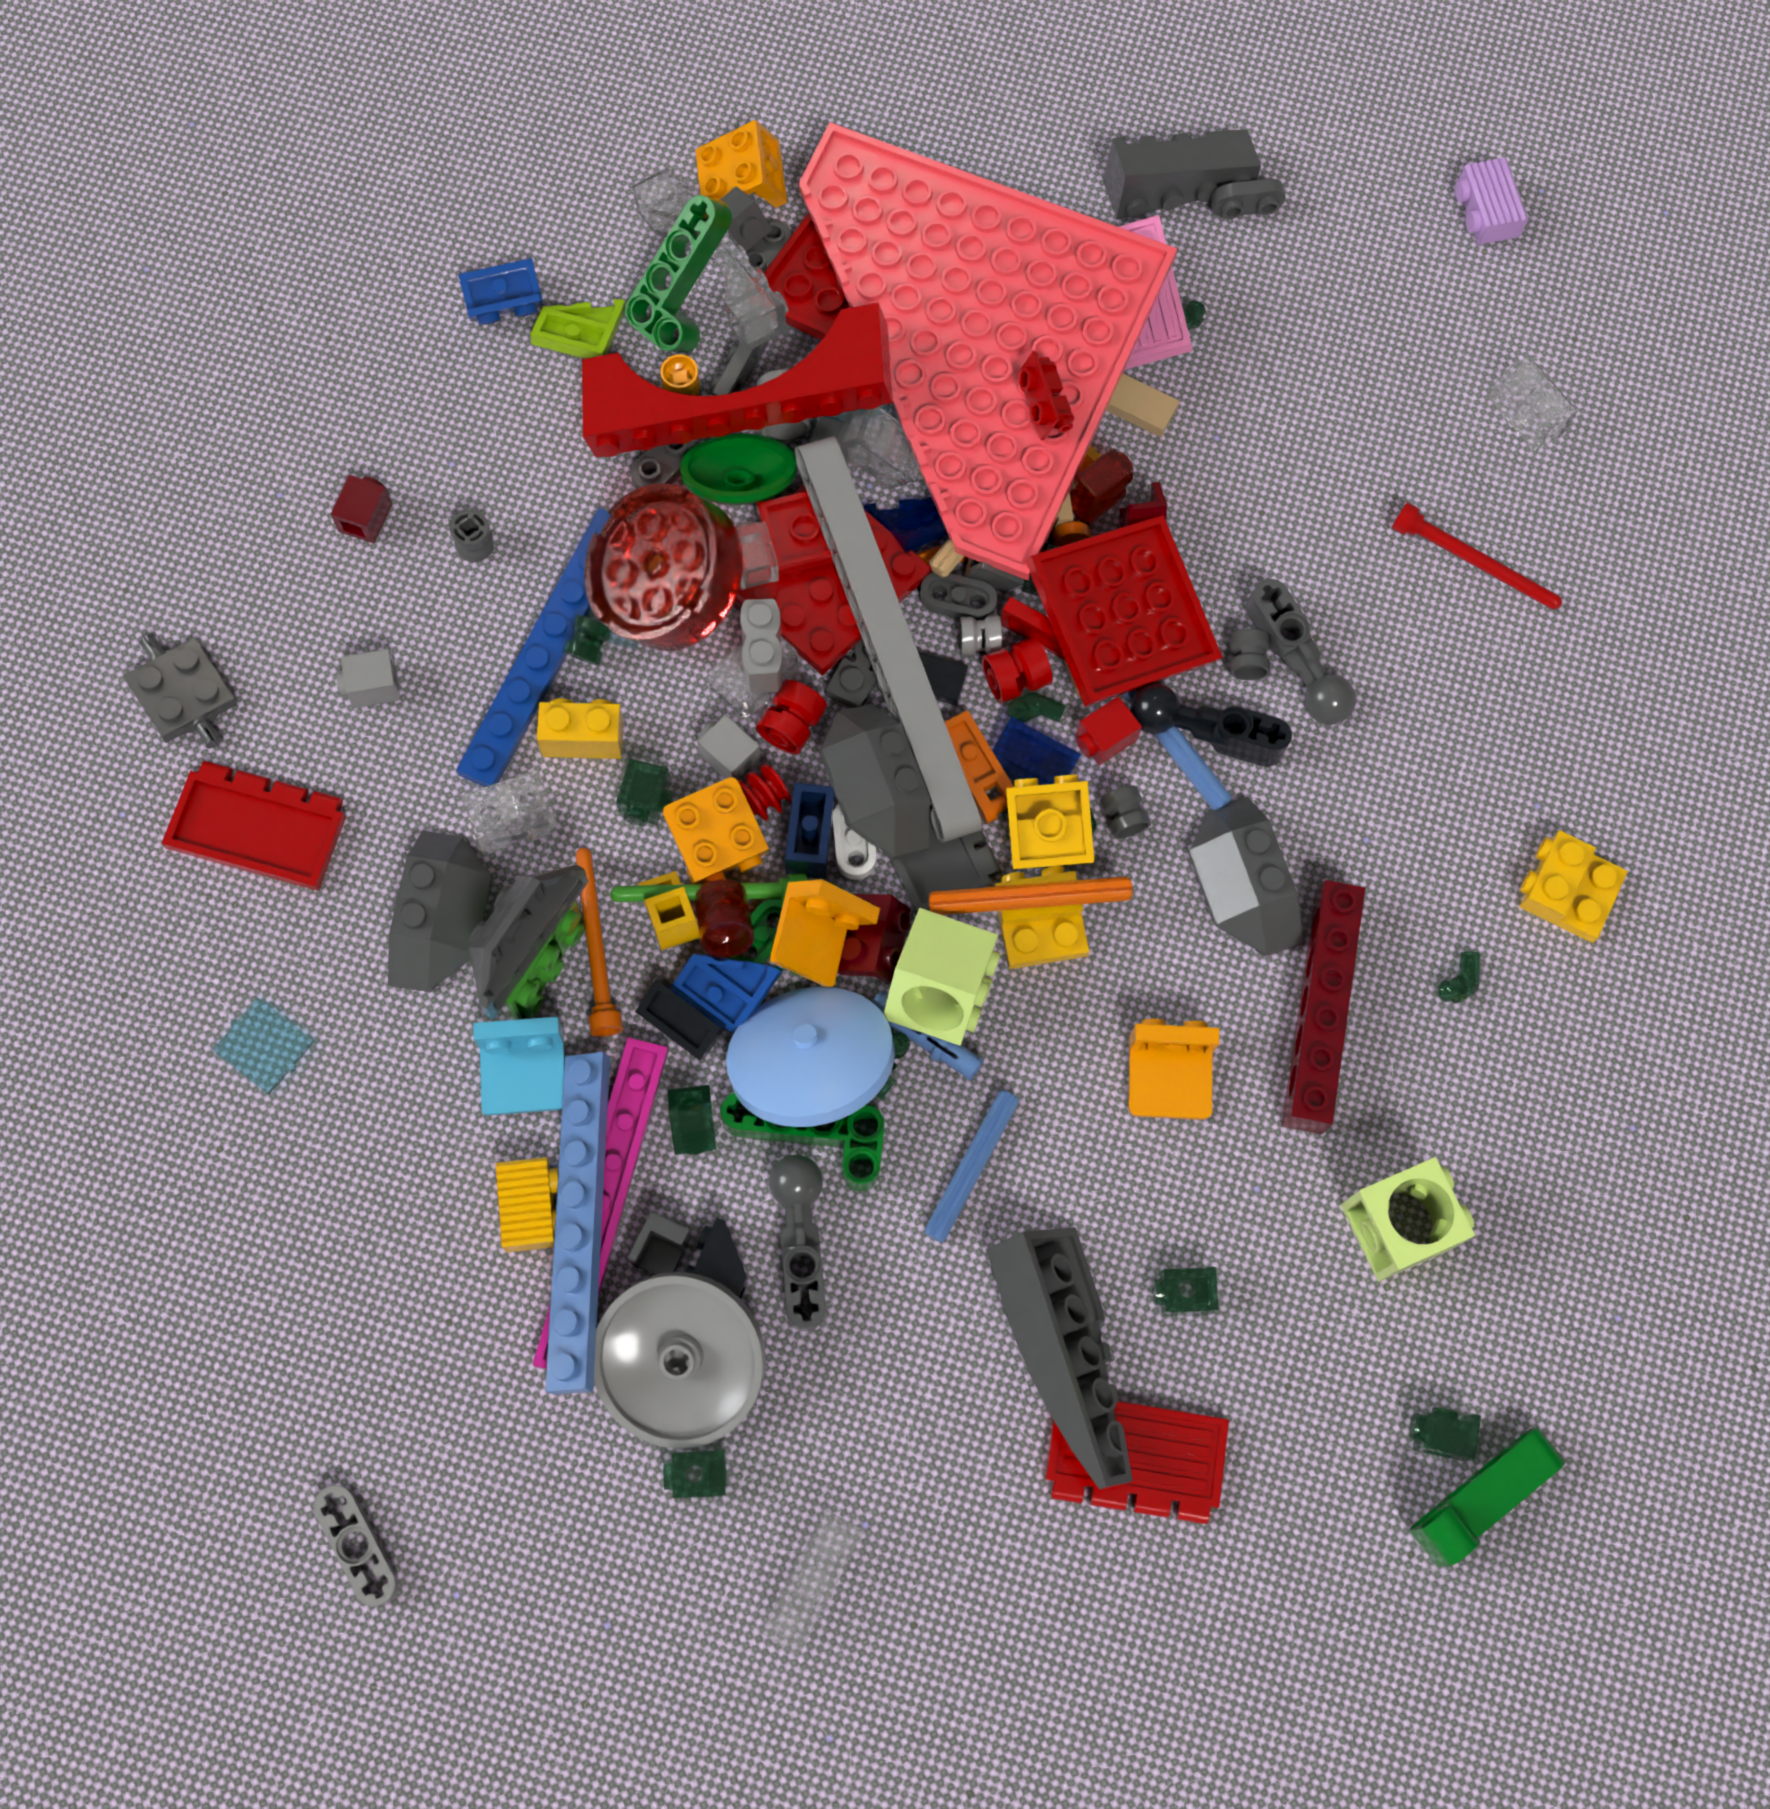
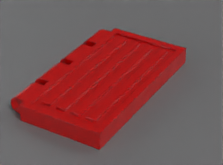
[161,760,346,891]
[1045,1401,1229,1525]

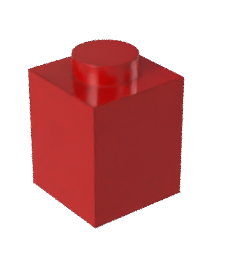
[1076,696,1142,766]

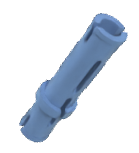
[872,991,984,1081]

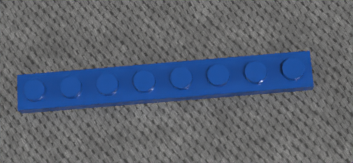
[456,508,635,791]

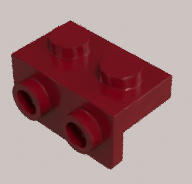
[837,894,911,984]

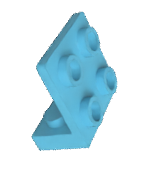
[473,1017,565,1116]

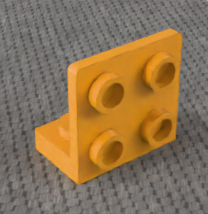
[695,120,787,208]
[770,879,880,987]

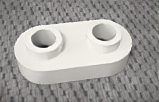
[832,804,877,880]

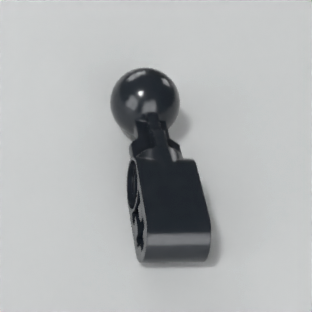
[1130,684,1292,767]

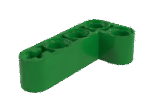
[625,195,732,353]
[720,1093,885,1191]
[1409,1426,1566,1567]

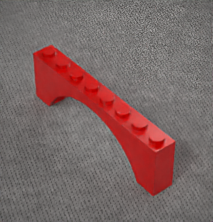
[582,302,893,458]

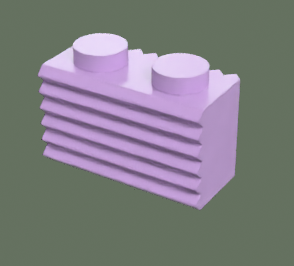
[1455,157,1528,245]

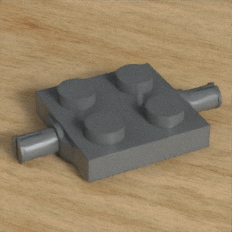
[123,634,237,749]

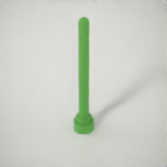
[610,873,807,902]

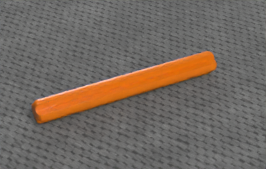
[928,876,1133,915]

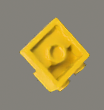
[1006,775,1094,870]
[1519,830,1628,943]
[995,866,1090,970]

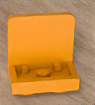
[663,777,769,884]
[1128,1018,1219,1120]

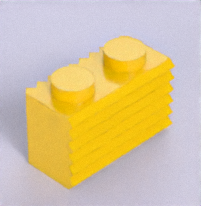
[495,1157,559,1253]

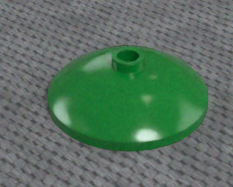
[680,434,797,506]

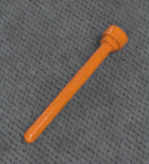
[575,848,623,1037]

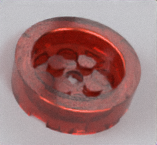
[584,483,743,651]

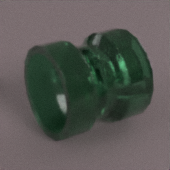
[562,615,613,666]

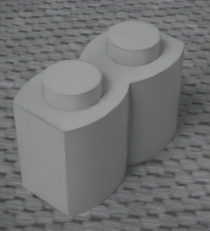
[740,599,783,693]

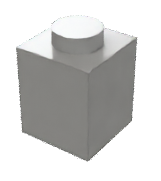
[336,649,401,708]
[697,714,761,780]

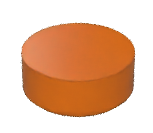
[1052,521,1091,548]

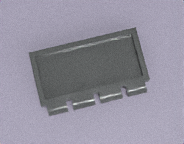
[889,818,1002,915]

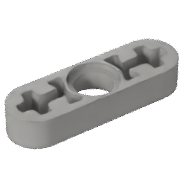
[314,1485,399,1606]

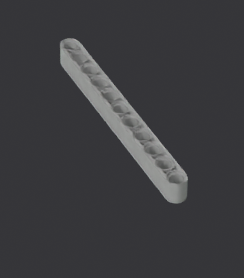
[795,436,981,843]

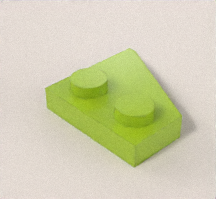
[530,299,626,359]

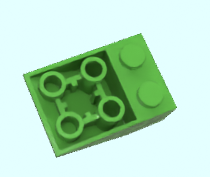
[506,901,585,1020]

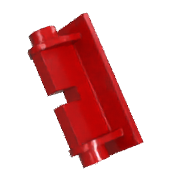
[1018,351,1075,440]

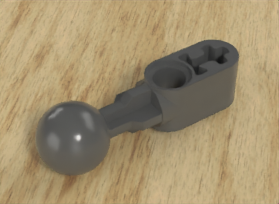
[1246,579,1356,725]
[769,1155,826,1331]

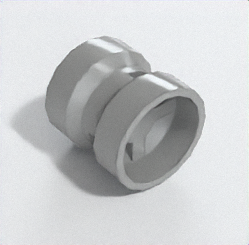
[959,615,1002,656]

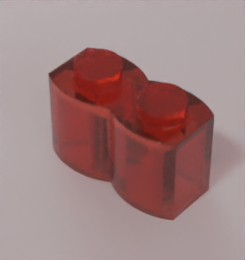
[1069,448,1134,526]

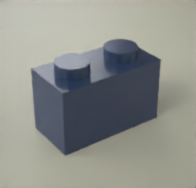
[785,783,835,879]

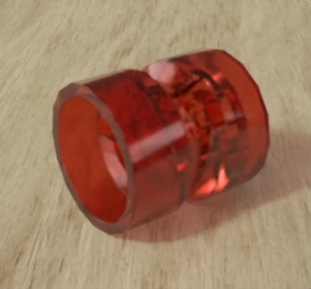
[694,879,755,958]

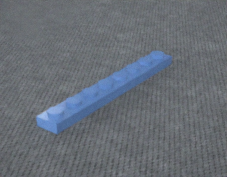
[545,1052,610,1395]

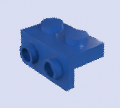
[458,258,543,325]

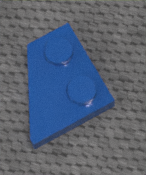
[673,953,784,1034]

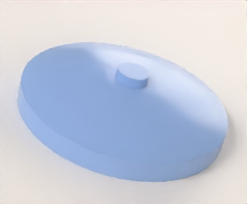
[726,987,895,1127]

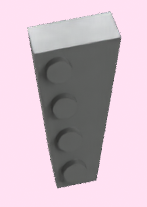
[1104,129,1261,219]

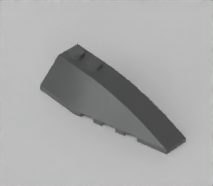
[986,1227,1133,1489]

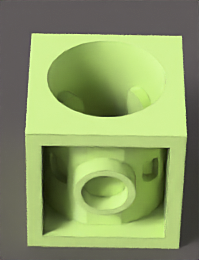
[883,908,1001,1046]
[1341,1157,1476,1282]

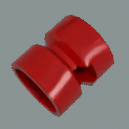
[982,637,1053,704]
[756,679,827,755]

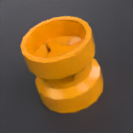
[660,354,700,396]

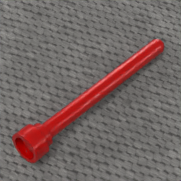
[1391,501,1562,610]

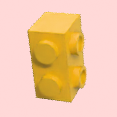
[537,698,624,759]

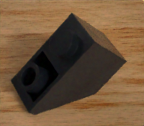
[685,1217,748,1299]

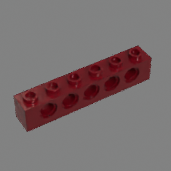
[1281,880,1366,1134]

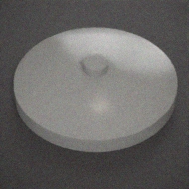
[594,1272,766,1449]

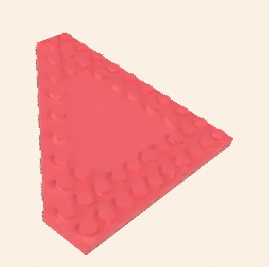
[799,122,1177,581]

